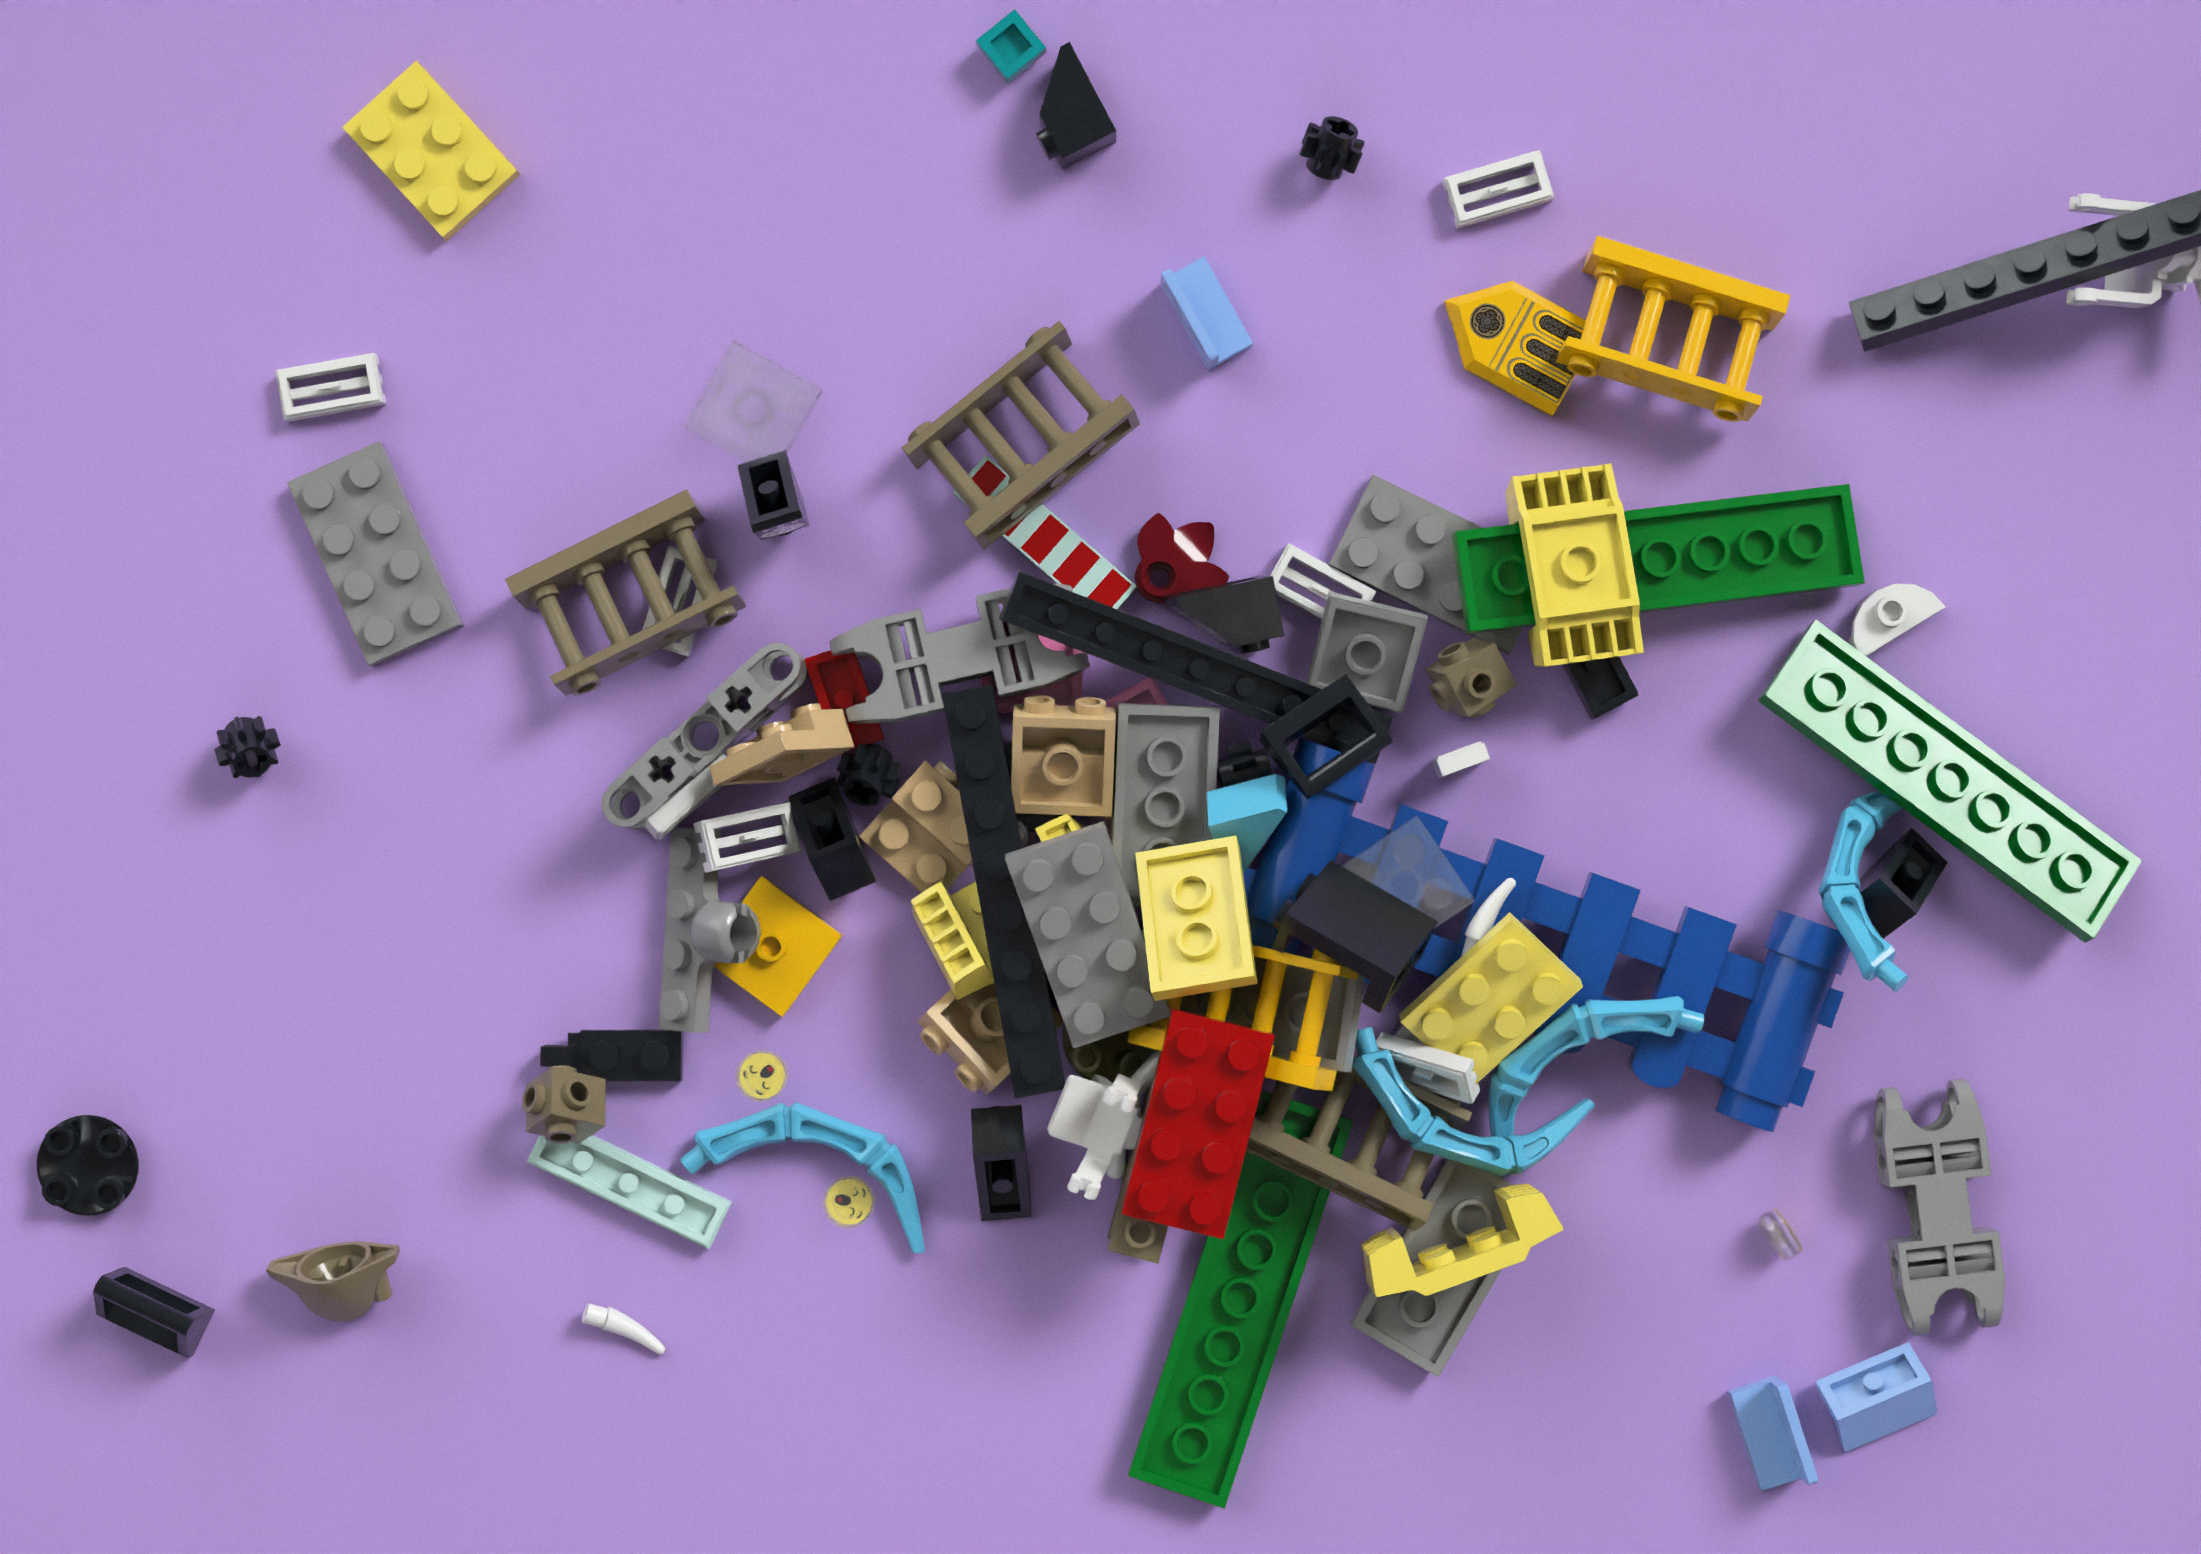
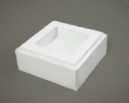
[1432,741,1490,778]

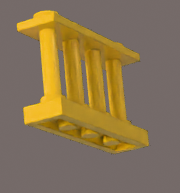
[1556,236,1791,422]
[1127,944,1358,1091]

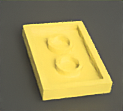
[342,60,521,241]
[1135,836,1257,1001]
[1399,912,1583,1084]

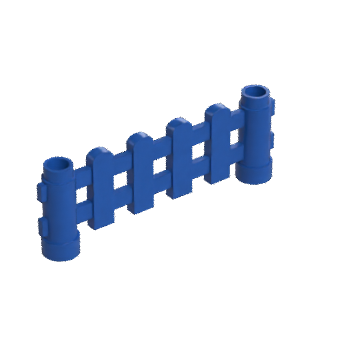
[1243,738,1850,1132]

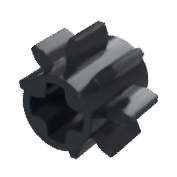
[1299,116,1365,180]
[214,716,281,778]
[1217,741,1273,788]
[836,744,900,806]

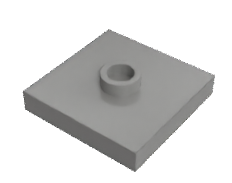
[1306,591,1428,714]

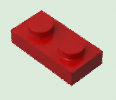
[804,650,885,755]

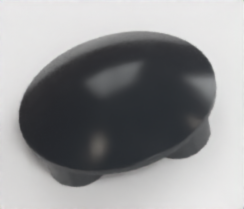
[37,1115,139,1216]

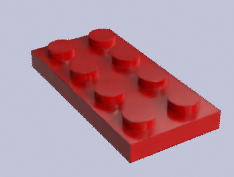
[1121,1008,1275,1240]

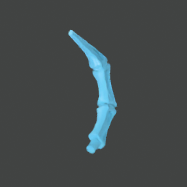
[1819,790,1909,992]
[1488,996,1704,1178]
[1352,1027,1595,1177]
[680,1102,925,1253]

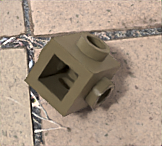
[1425,637,1517,718]
[522,1065,606,1144]

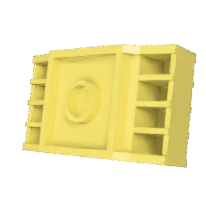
[1505,463,1644,667]
[911,814,1083,1000]
[1361,1183,1564,1297]

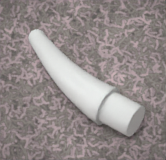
[1461,878,1516,956]
[582,1303,665,1355]

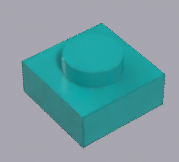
[976,9,1047,84]

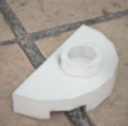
[1850,584,1946,656]

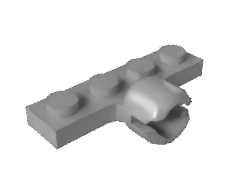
[659,827,761,1033]

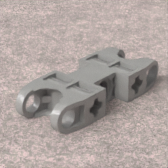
[829,584,1090,724]
[601,642,808,829]
[1873,1079,2005,1336]

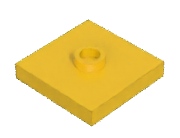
[714,876,844,1017]

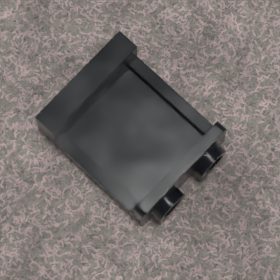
[1272,860,1438,1013]

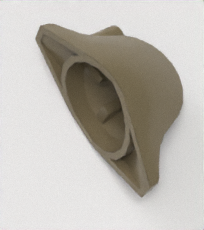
[266,1241,400,1321]

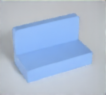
[1160,256,1253,371]
[1816,1342,1937,1452]
[1727,1375,1819,1491]

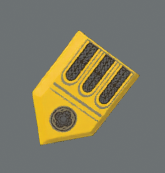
[1444,281,1586,417]

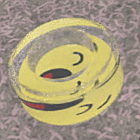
[736,1050,788,1102]
[823,1176,875,1228]
[1758,1208,1803,1261]

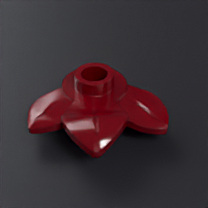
[1135,513,1229,603]

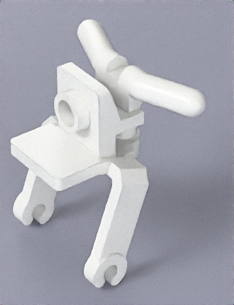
[2066,193,2201,309]
[1047,1050,1160,1200]

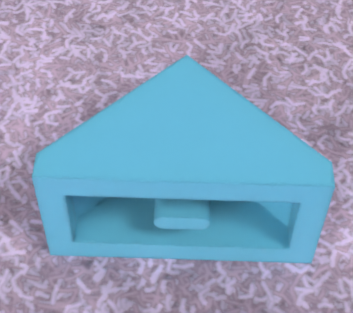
[1207,774,1287,874]

